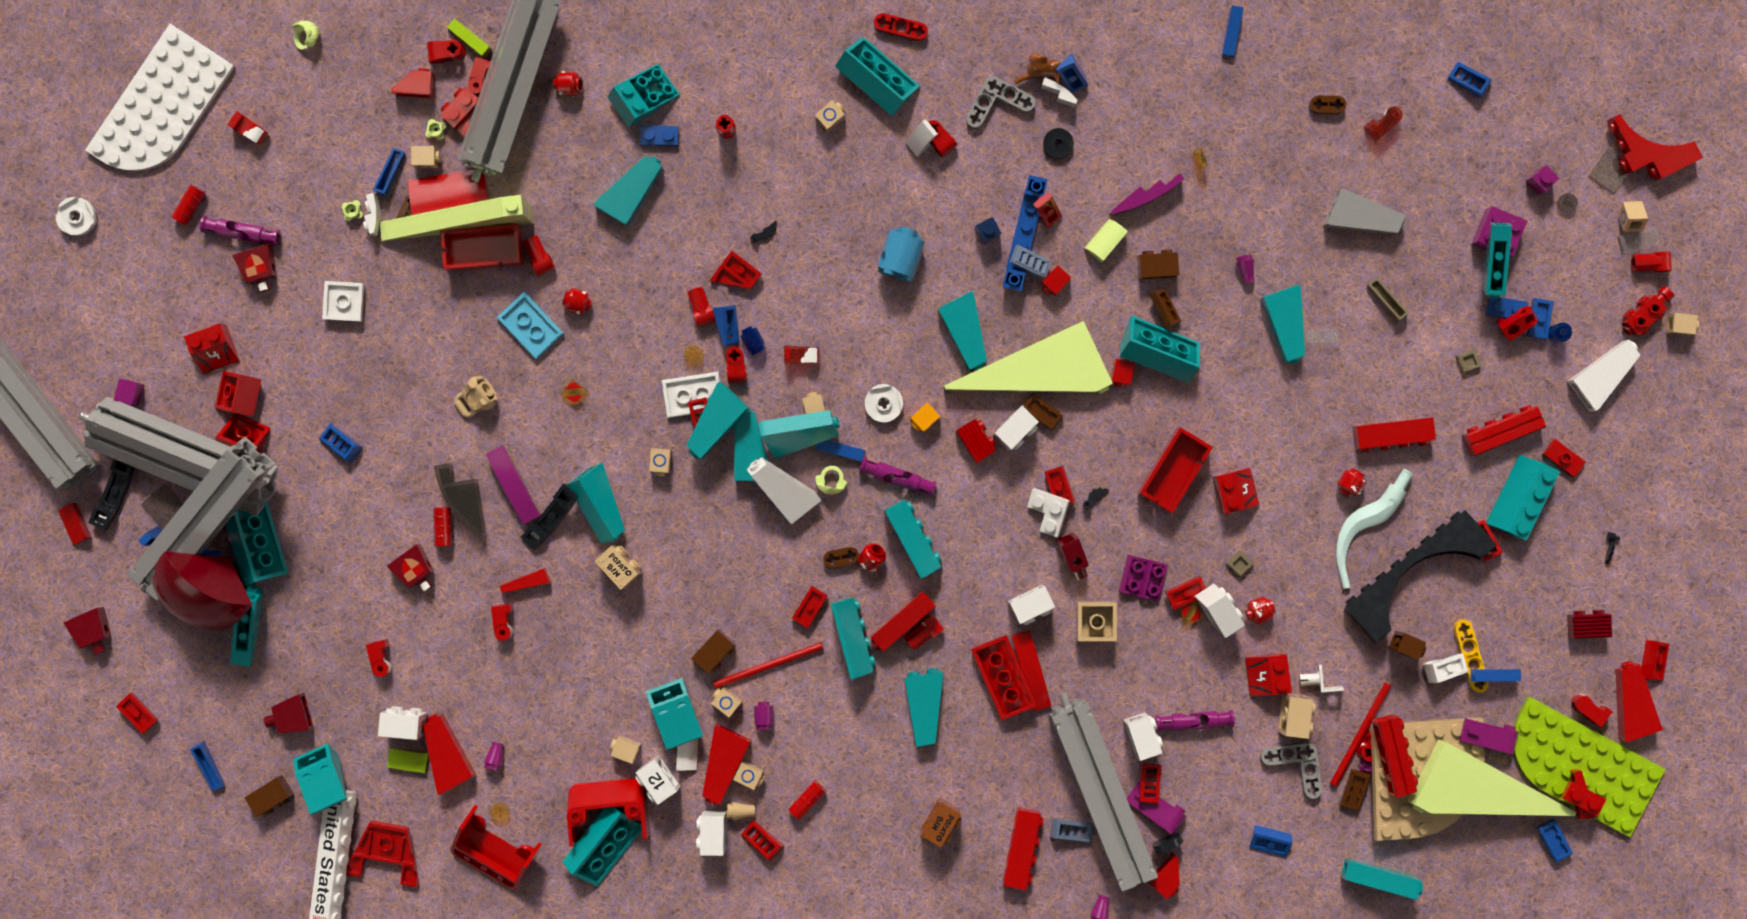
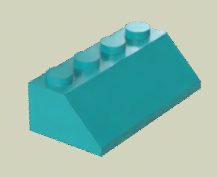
[835,37,920,116]
[1120,316,1200,383]
[1486,455,1560,541]
[884,499,942,579]
[226,501,288,586]
[831,596,876,680]
[562,806,642,887]

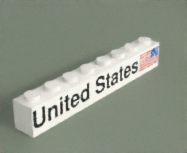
[309,790,356,919]

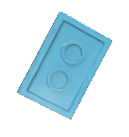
[497,292,564,360]

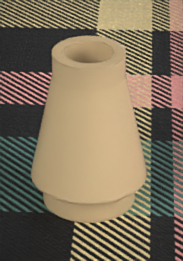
[727,802,755,821]

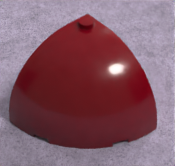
[152,551,252,631]

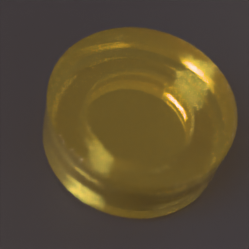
[684,345,704,364]
[490,802,510,822]

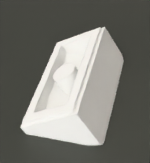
[676,739,698,771]

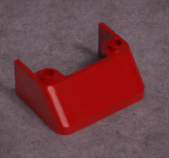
[567,778,650,847]
[450,805,542,890]

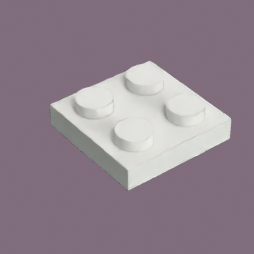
[322,281,365,322]

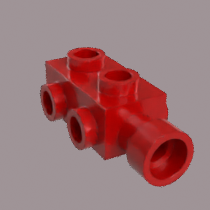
[1622,286,1675,336]

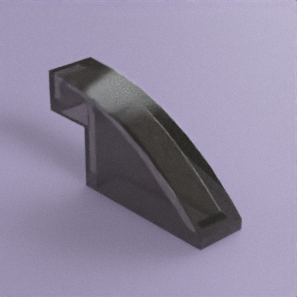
[434,464,487,537]

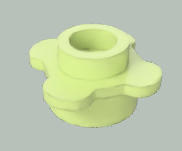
[425,119,447,140]
[342,200,363,221]

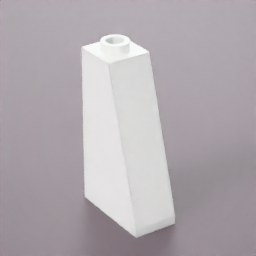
[1567,340,1640,412]
[747,458,822,524]

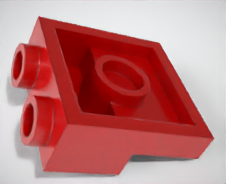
[440,87,478,137]

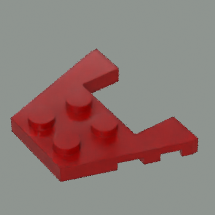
[346,820,419,887]

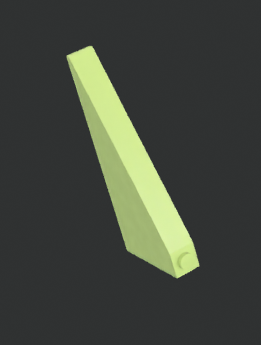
[380,195,534,241]
[944,321,1113,394]
[1407,739,1577,816]

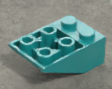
[607,64,680,128]
[646,678,704,750]
[293,743,347,816]

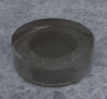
[1557,193,1578,213]

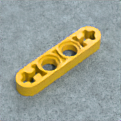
[1453,619,1489,693]

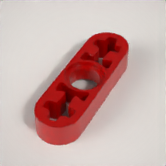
[874,13,928,42]

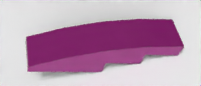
[1109,173,1184,216]
[486,445,540,524]

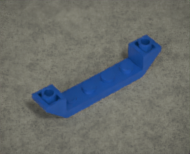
[1002,175,1048,292]

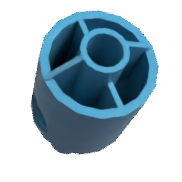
[877,227,925,282]

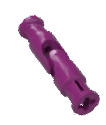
[199,216,281,246]
[859,457,937,497]
[1155,710,1235,732]

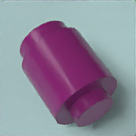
[754,701,774,730]

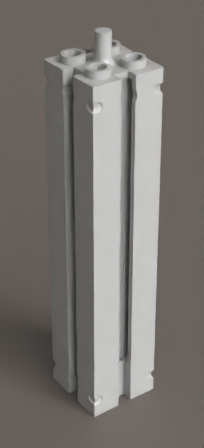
[457,0,561,182]
[0,338,101,489]
[79,397,278,516]
[127,437,275,600]
[1049,692,1158,892]

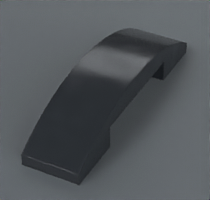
[88,459,135,530]
[521,483,578,550]

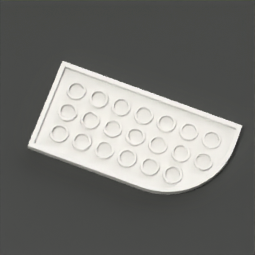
[85,24,235,171]

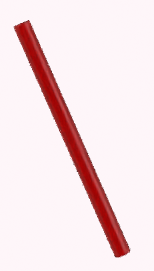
[713,642,823,689]
[1330,682,1391,787]

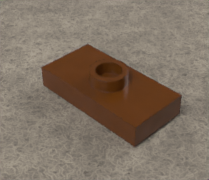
[1150,288,1181,329]
[1022,393,1063,431]
[1339,768,1371,812]

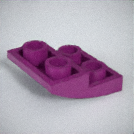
[1118,555,1168,602]

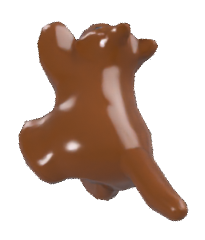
[1015,53,1062,84]

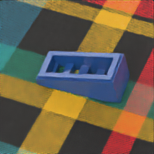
[1448,62,1492,99]
[713,305,739,346]
[319,423,363,462]

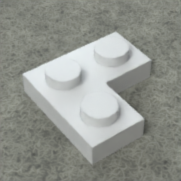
[1027,488,1070,537]

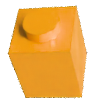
[910,402,940,432]

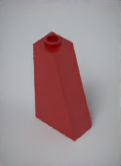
[871,591,936,652]
[1615,661,1663,743]
[423,713,476,796]
[702,723,751,805]

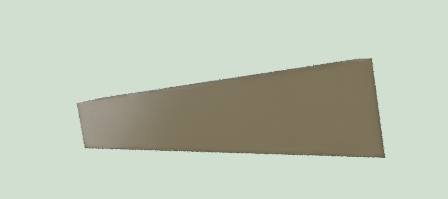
[1367,277,1409,323]

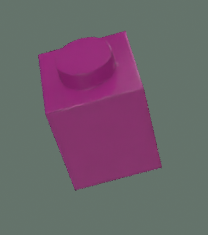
[1526,164,1560,195]
[114,378,144,406]

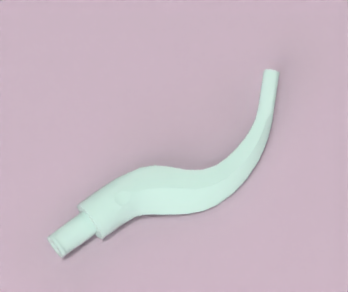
[1336,469,1413,589]

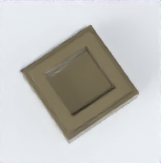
[1456,349,1482,374]
[1226,550,1254,577]

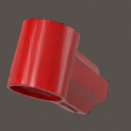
[523,235,555,276]
[1631,251,1672,272]
[687,287,716,328]
[904,614,944,651]

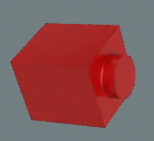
[1041,265,1071,297]
[1111,359,1135,388]

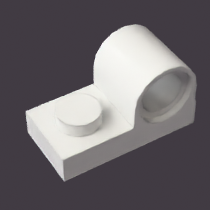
[1423,653,1468,683]

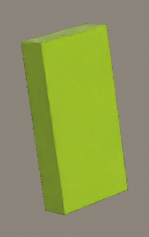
[387,748,429,773]

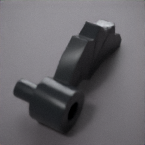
[750,221,777,242]
[1082,487,1109,510]
[1604,532,1620,564]

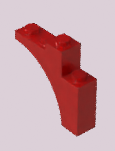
[1607,114,1703,181]

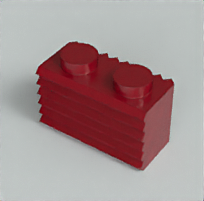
[1567,610,1613,639]

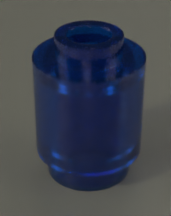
[1548,322,1572,343]
[740,326,766,356]

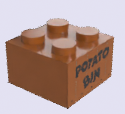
[920,797,962,848]

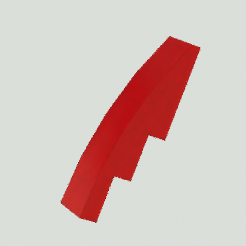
[1011,630,1052,712]

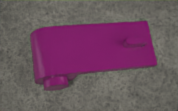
[1459,718,1519,754]
[1127,782,1187,835]

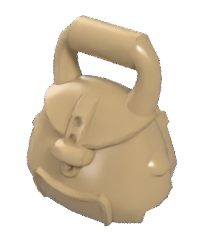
[454,376,497,418]

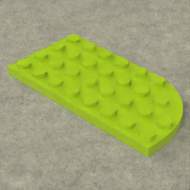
[1514,696,1666,837]

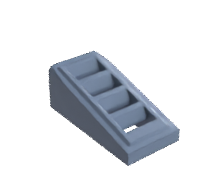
[1010,245,1051,279]
[1050,818,1093,843]

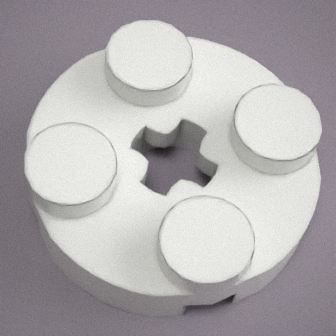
[56,197,97,236]
[865,384,903,423]

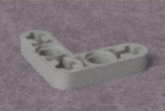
[966,76,1035,129]
[1260,742,1322,799]

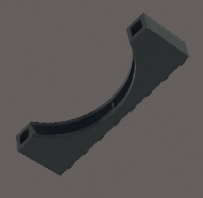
[1344,510,1497,644]

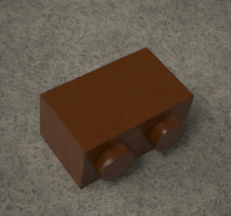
[1137,249,1179,280]
[691,629,735,674]
[1388,631,1427,660]
[244,775,294,817]

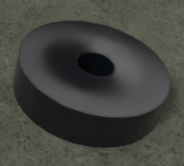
[1043,128,1074,160]
[1152,833,1184,854]

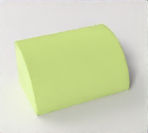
[1084,219,1128,263]

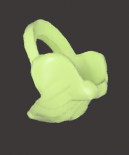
[292,20,320,50]
[815,466,847,495]

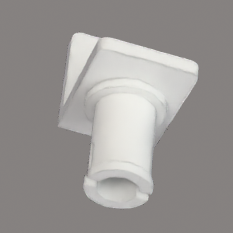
[1300,665,1344,692]

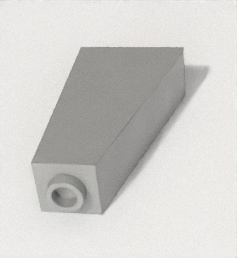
[1323,188,1406,235]

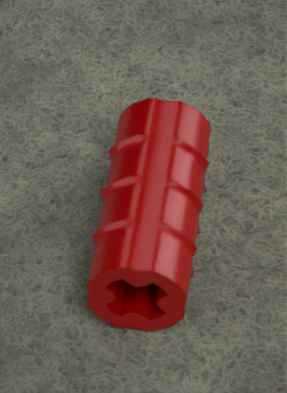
[716,115,736,139]
[171,184,206,226]
[433,507,452,546]
[788,780,827,820]

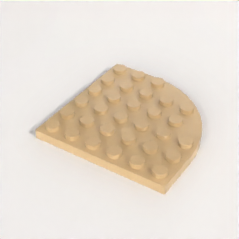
[1371,717,1485,841]

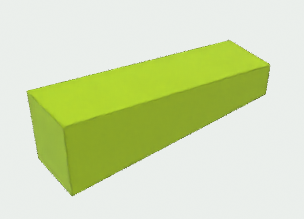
[447,18,492,59]

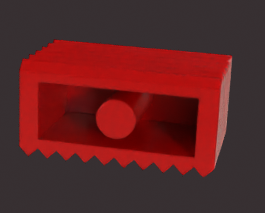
[956,418,997,463]

